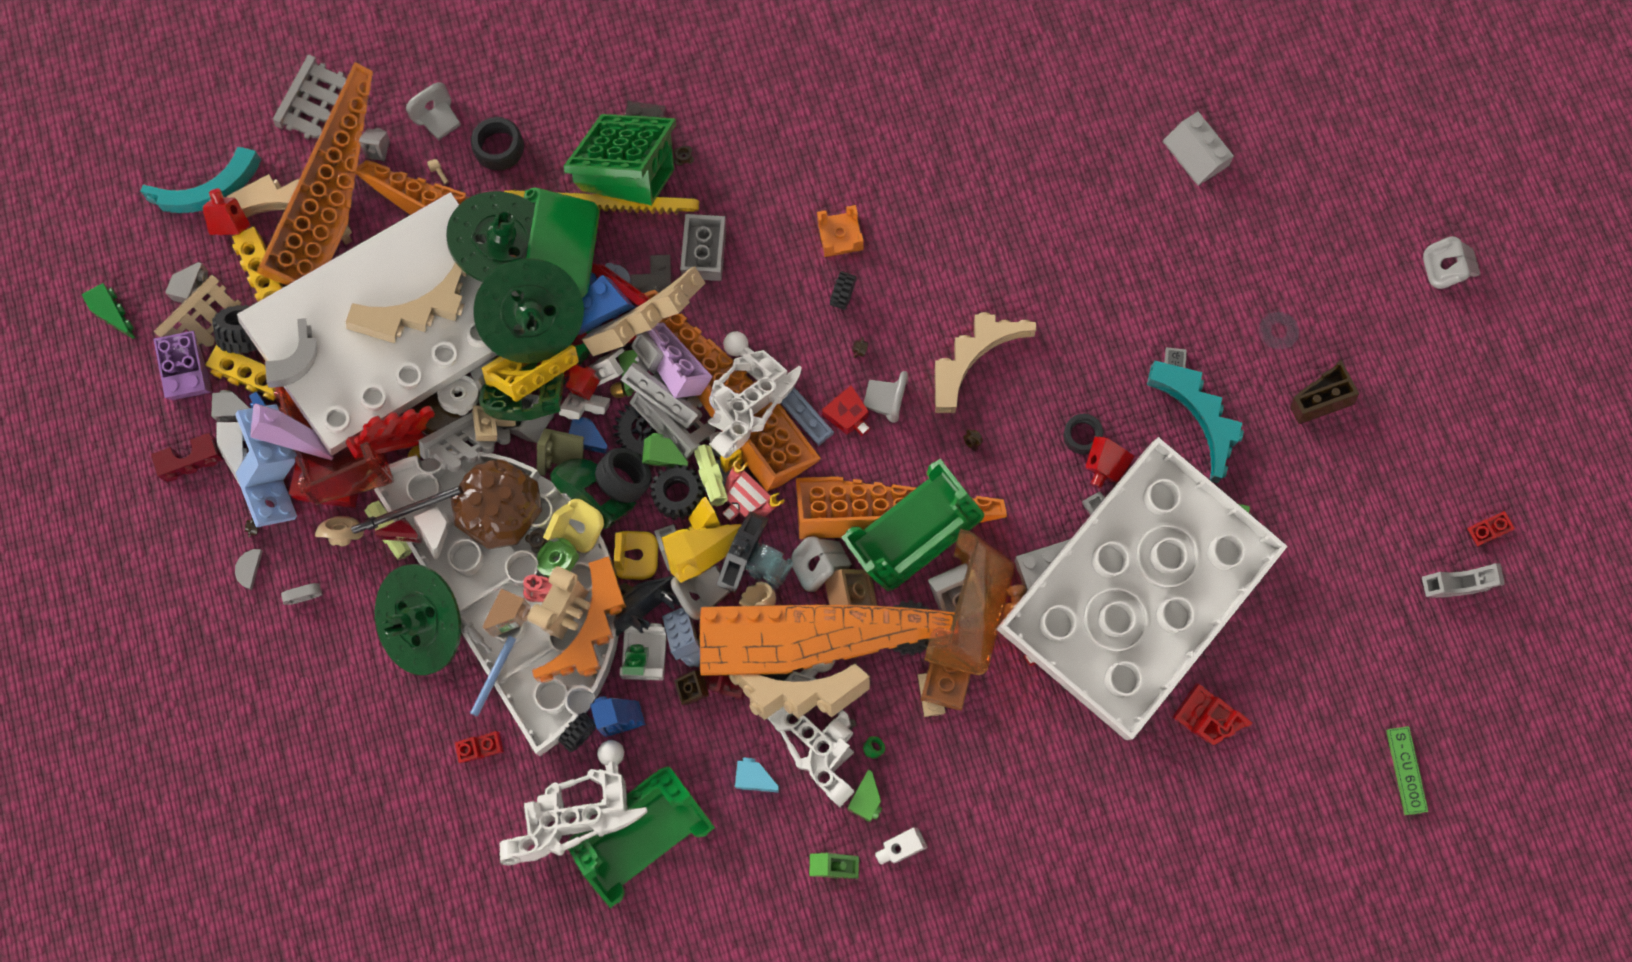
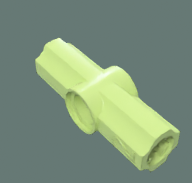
[694,445,728,506]
[364,501,412,560]

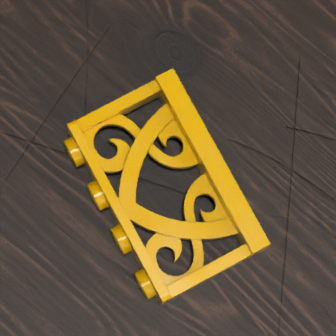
[481,345,579,402]

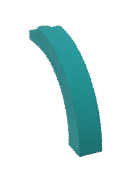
[140,146,261,213]

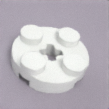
[437,376,479,415]

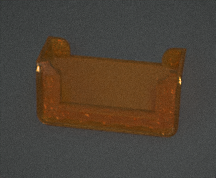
[924,529,1014,675]

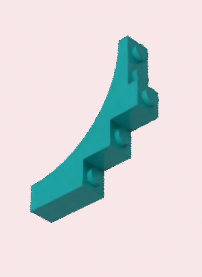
[1147,361,1244,483]

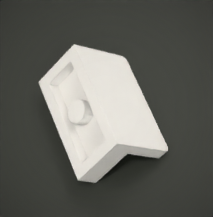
[589,348,624,386]

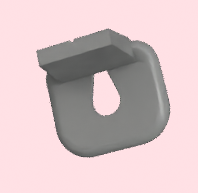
[406,82,461,140]
[1423,237,1480,289]
[864,371,908,423]
[791,536,852,592]
[671,566,731,620]

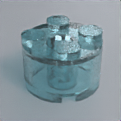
[746,543,794,589]

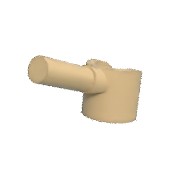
[428,159,449,184]

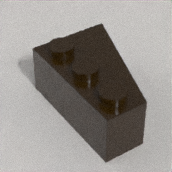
[1290,360,1359,425]

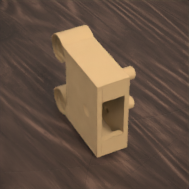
[527,566,590,640]

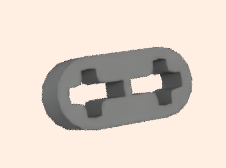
[281,583,322,605]

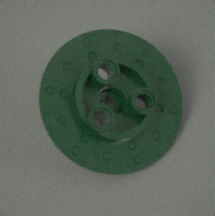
[446,191,535,282]
[473,258,584,363]
[375,564,461,675]

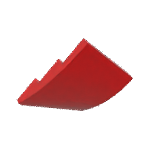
[1172,683,1253,745]

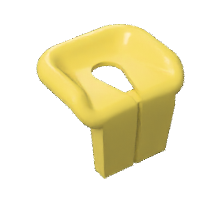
[543,499,604,553]

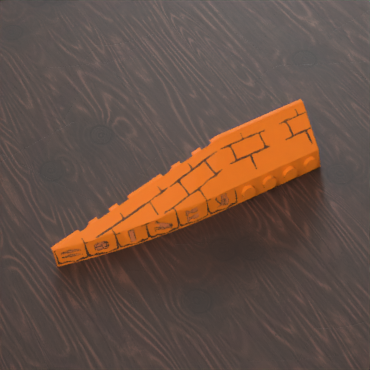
[700,605,956,675]

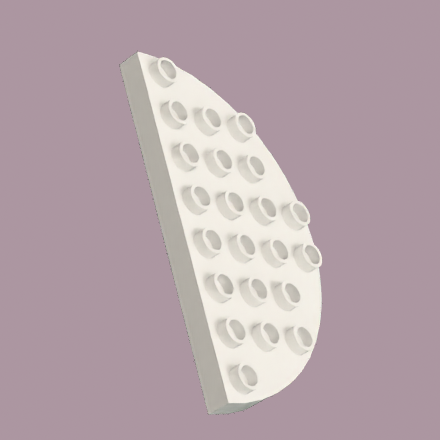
[366,450,618,756]

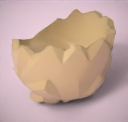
[739,582,776,606]

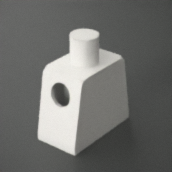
[875,828,928,865]

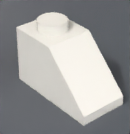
[414,507,449,559]

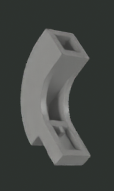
[265,318,317,388]
[1422,563,1505,598]

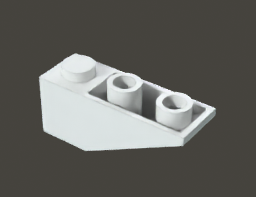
[217,422,247,485]

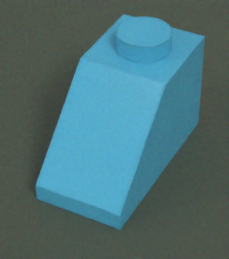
[735,758,779,793]

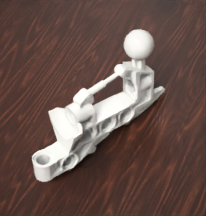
[708,331,802,459]
[768,660,855,807]
[500,740,647,865]

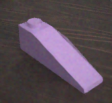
[250,403,333,460]

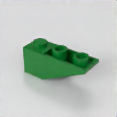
[82,283,135,339]

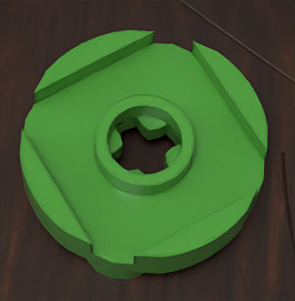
[537,538,579,578]

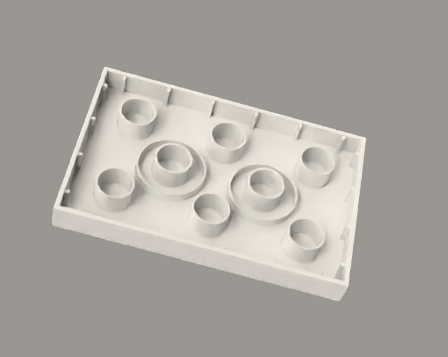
[237,192,534,456]
[997,437,1288,741]

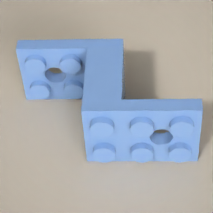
[235,404,298,528]

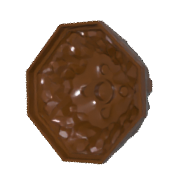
[450,459,543,550]

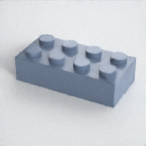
[662,607,700,660]

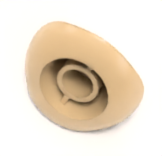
[315,516,364,547]

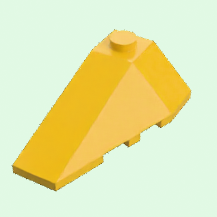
[661,524,741,583]

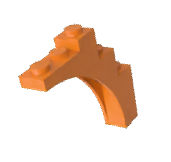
[532,556,626,683]

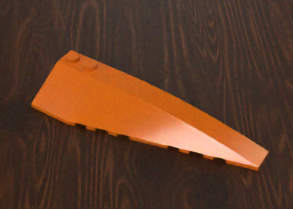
[796,477,1007,539]

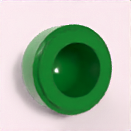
[863,736,885,759]

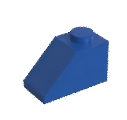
[569,417,610,454]

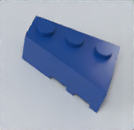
[578,275,636,335]
[590,696,645,738]

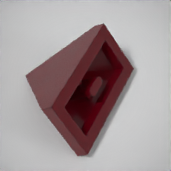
[375,517,422,543]

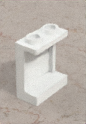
[620,623,667,681]

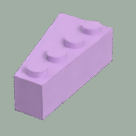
[646,323,712,398]

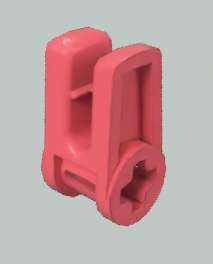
[523,575,552,602]

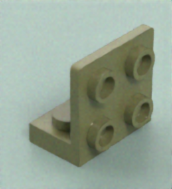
[537,428,584,476]

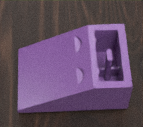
[153,331,212,400]

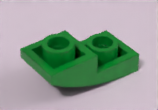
[622,644,649,675]

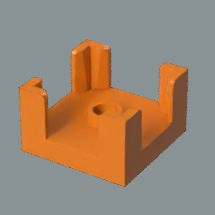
[817,205,863,257]

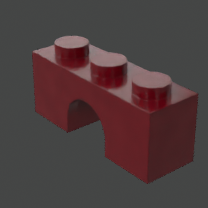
[151,433,223,482]

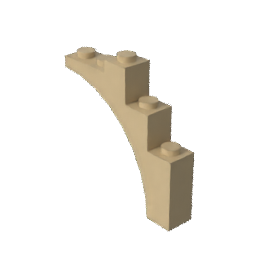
[227,174,352,245]
[346,263,467,343]
[582,267,705,356]
[935,312,1036,413]
[729,664,870,720]

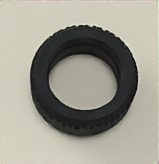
[471,117,524,171]
[595,448,652,503]

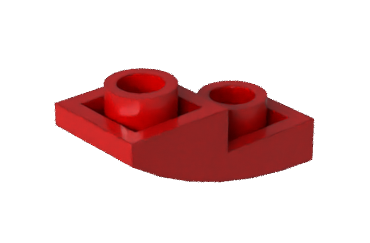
[1467,511,1515,547]
[454,731,504,763]

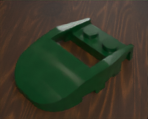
[479,372,565,421]
[551,459,637,530]

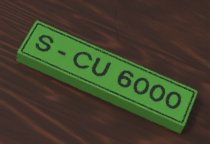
[1386,726,1428,815]

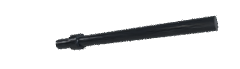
[351,485,463,534]

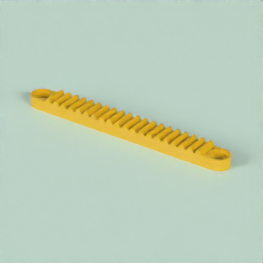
[504,190,699,215]

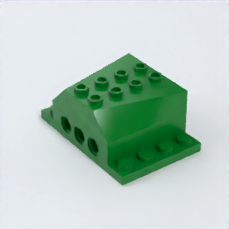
[564,114,676,206]

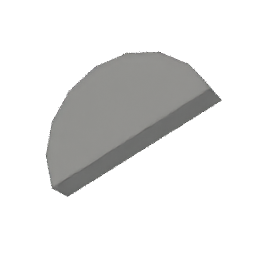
[235,549,263,590]

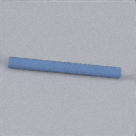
[470,636,516,717]

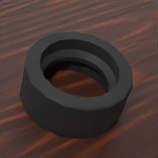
[1063,413,1104,455]

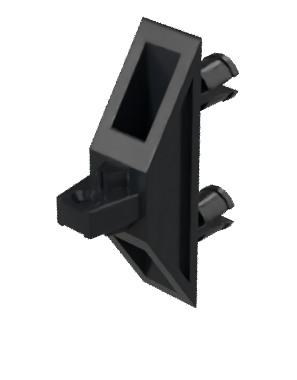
[716,511,769,593]
[613,576,680,636]

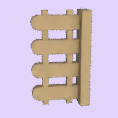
[154,275,241,346]

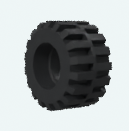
[212,305,257,354]
[651,465,704,520]

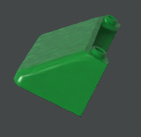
[515,187,600,310]
[842,459,985,591]
[567,767,715,908]

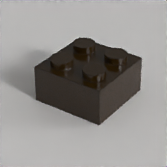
[674,671,709,705]

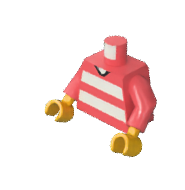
[722,457,785,522]

